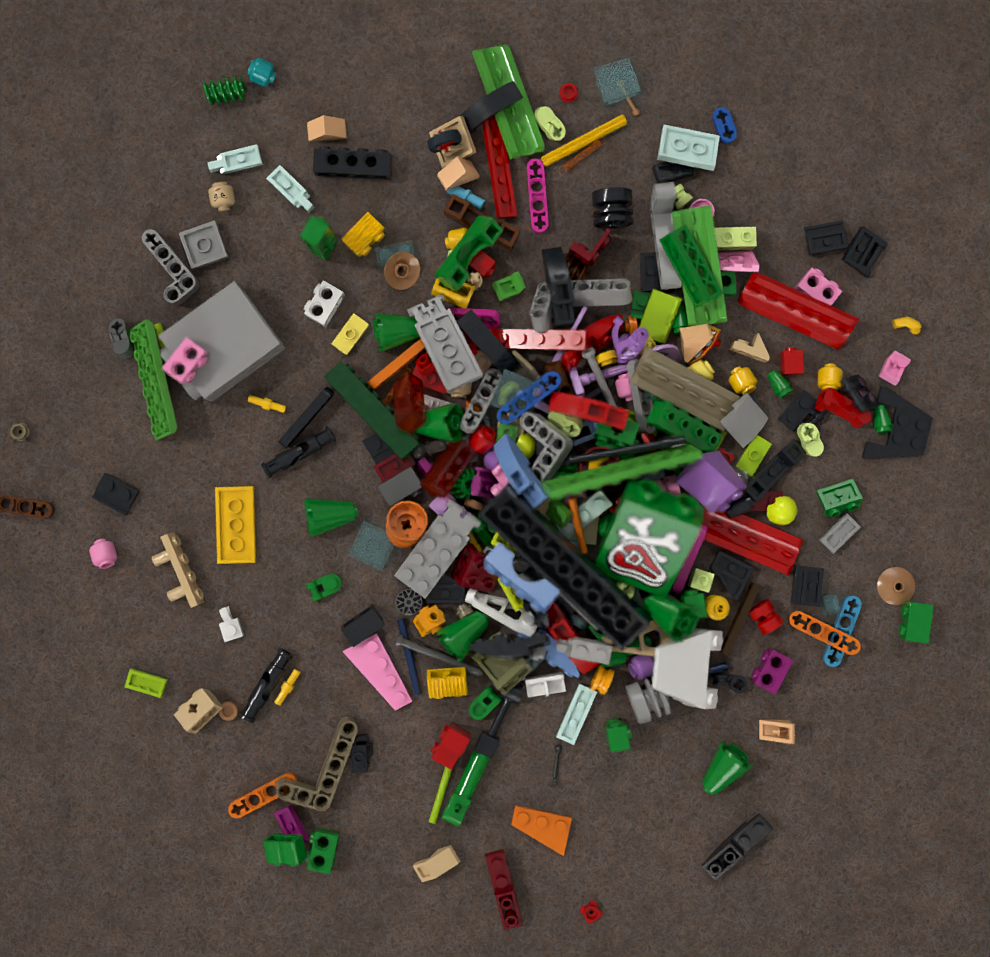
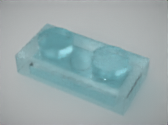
[375,241,415,267]

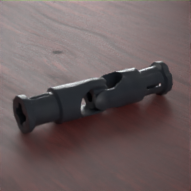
[261,426,336,478]
[239,648,293,723]

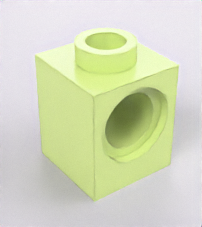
[687,568,715,593]

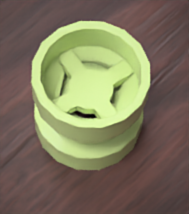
[674,183,693,210]

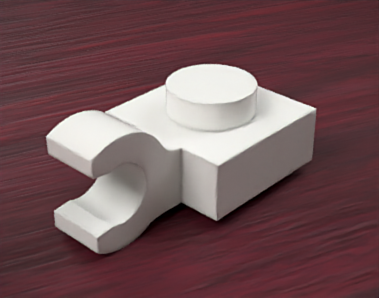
[219,606,244,642]

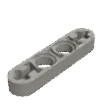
[627,359,656,434]
[460,368,502,433]

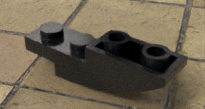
[541,247,575,326]
[469,632,551,660]
[702,813,773,880]

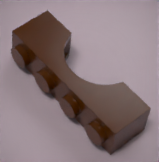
[443,194,521,252]

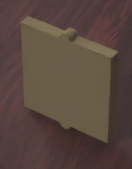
[512,350,546,386]

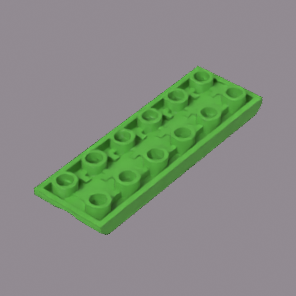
[472,44,544,159]
[672,205,727,327]
[130,320,177,441]

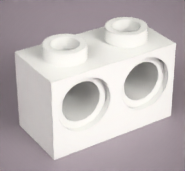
[304,280,345,327]

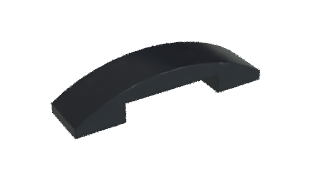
[458,81,523,134]
[456,309,520,377]
[744,439,807,503]

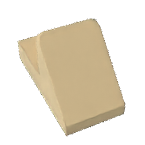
[729,333,770,363]

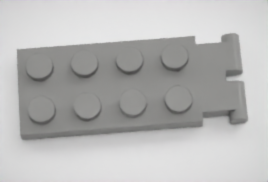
[407,294,483,393]
[394,499,482,598]

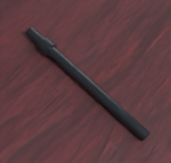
[569,436,686,464]

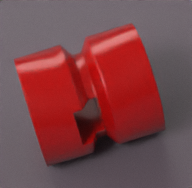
[749,599,784,635]

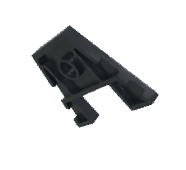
[862,386,933,459]

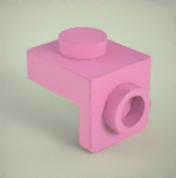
[879,351,911,385]

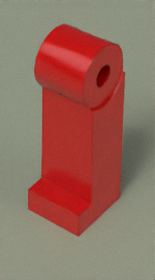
[814,387,872,428]

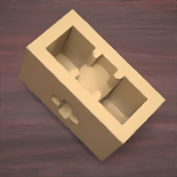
[174,688,223,734]

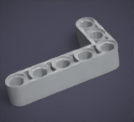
[650,182,682,290]
[530,279,633,333]
[520,413,573,495]

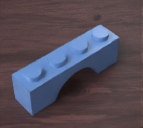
[484,542,560,613]

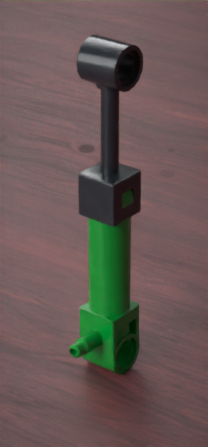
[441,684,525,827]

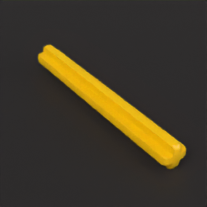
[541,115,627,167]

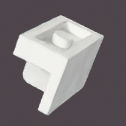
[525,672,566,697]

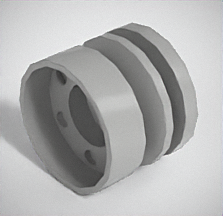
[625,676,671,725]

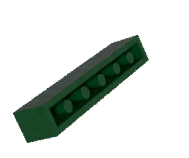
[324,361,420,463]

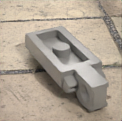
[556,637,613,665]

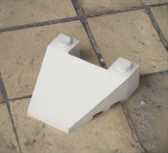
[652,628,723,709]

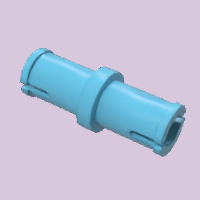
[447,186,486,211]

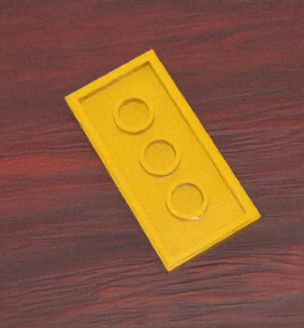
[215,486,257,564]

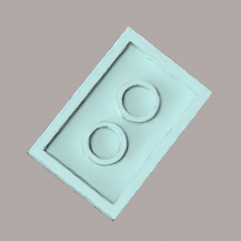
[657,125,720,171]

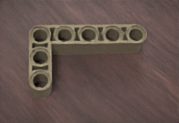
[275,716,358,811]

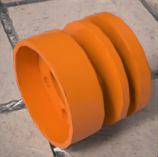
[386,501,427,548]

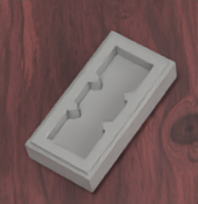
[819,513,861,554]

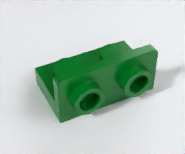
[816,479,863,518]

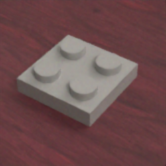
[179,220,229,270]

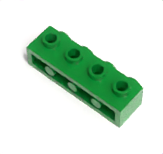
[646,400,723,454]

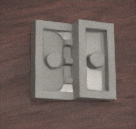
[720,393,768,448]

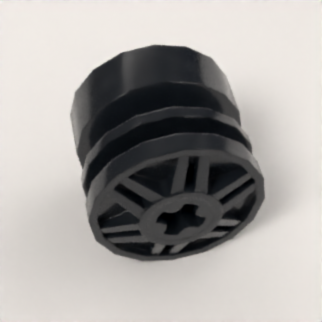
[592,187,634,229]

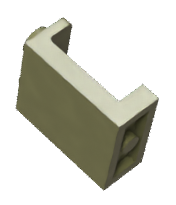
[472,632,533,695]

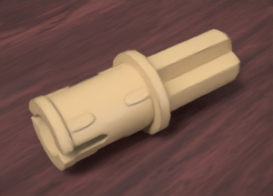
[467,272,483,290]

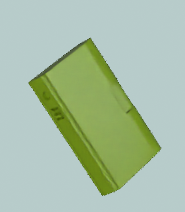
[638,288,682,344]

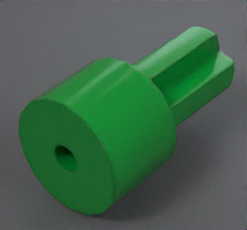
[471,515,492,547]

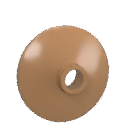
[384,252,420,290]
[877,567,915,605]

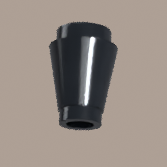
[724,494,755,519]

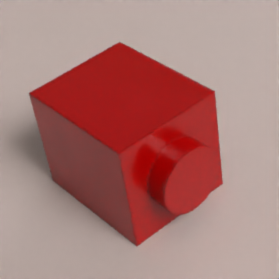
[468,250,496,280]
[780,347,804,376]

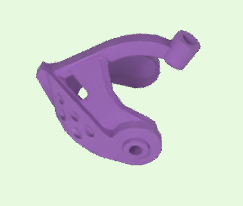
[612,316,649,364]

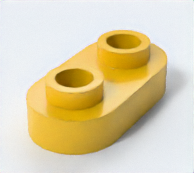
[595,350,618,367]

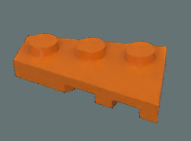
[511,805,572,856]

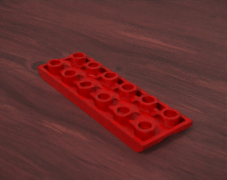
[737,272,860,349]
[698,501,804,576]

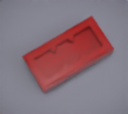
[410,365,447,395]

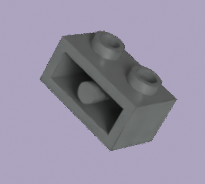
[378,467,424,506]

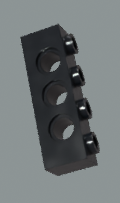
[313,146,392,180]

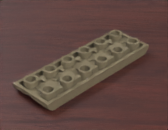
[629,347,741,433]

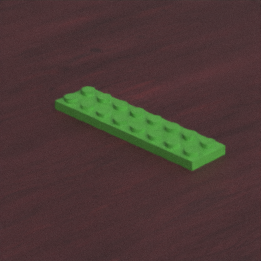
[540,444,702,500]

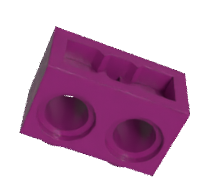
[751,648,793,694]

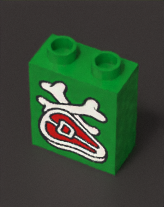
[594,479,704,598]

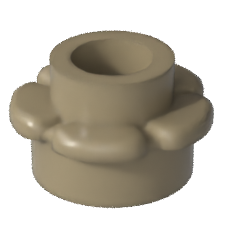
[10,422,30,441]
[456,603,474,619]

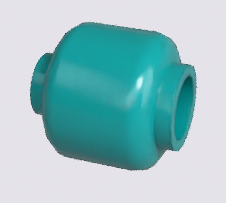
[247,58,277,87]

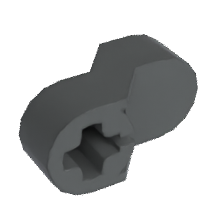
[109,319,134,359]

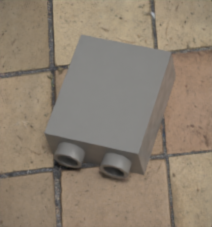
[159,281,286,402]

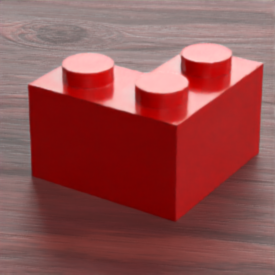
[430,722,471,770]

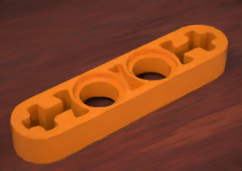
[367,339,425,391]
[789,611,861,655]
[228,772,298,819]

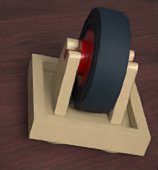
[427,116,476,168]

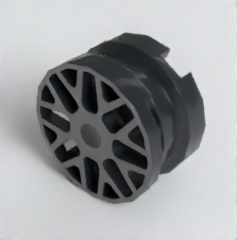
[395,588,423,616]

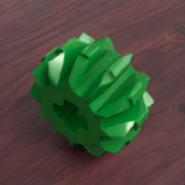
[447,467,477,500]

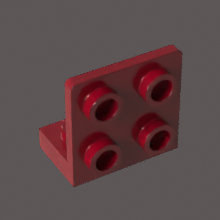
[568,228,611,268]
[451,542,499,592]

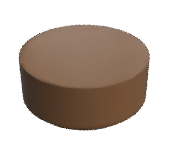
[464,499,484,512]
[219,701,239,721]

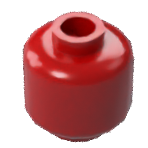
[468,425,497,454]

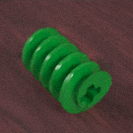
[203,75,246,105]

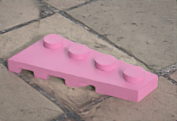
[718,250,759,272]
[343,633,413,710]

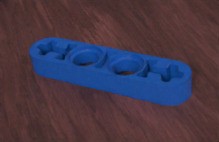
[497,372,562,424]

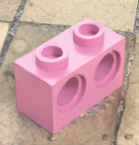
[794,268,842,305]
[162,337,209,384]

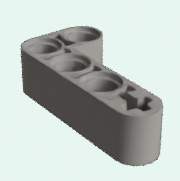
[142,229,200,306]

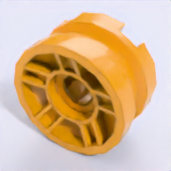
[589,664,614,695]

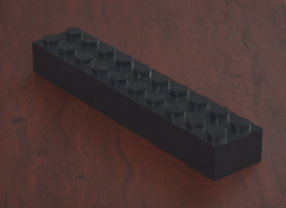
[478,483,651,651]

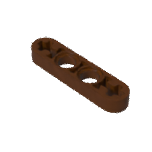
[0,494,55,519]

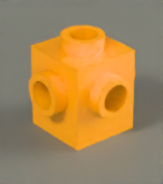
[413,605,446,637]

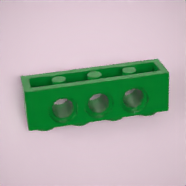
[299,216,338,261]

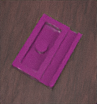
[471,467,499,499]

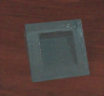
[820,593,841,615]

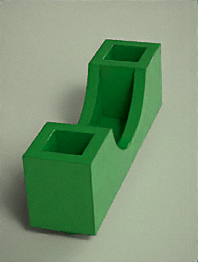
[434,216,504,290]

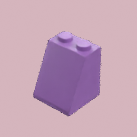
[675,451,747,513]

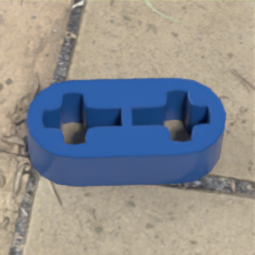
[712,107,737,144]

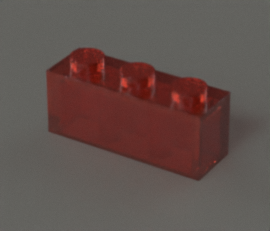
[393,372,426,434]
[419,440,476,498]

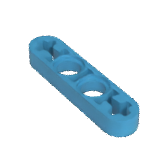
[822,595,862,667]

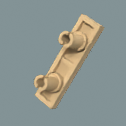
[152,532,205,608]

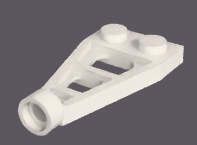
[465,588,538,637]

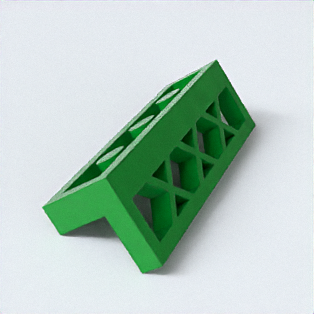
[659,225,723,308]

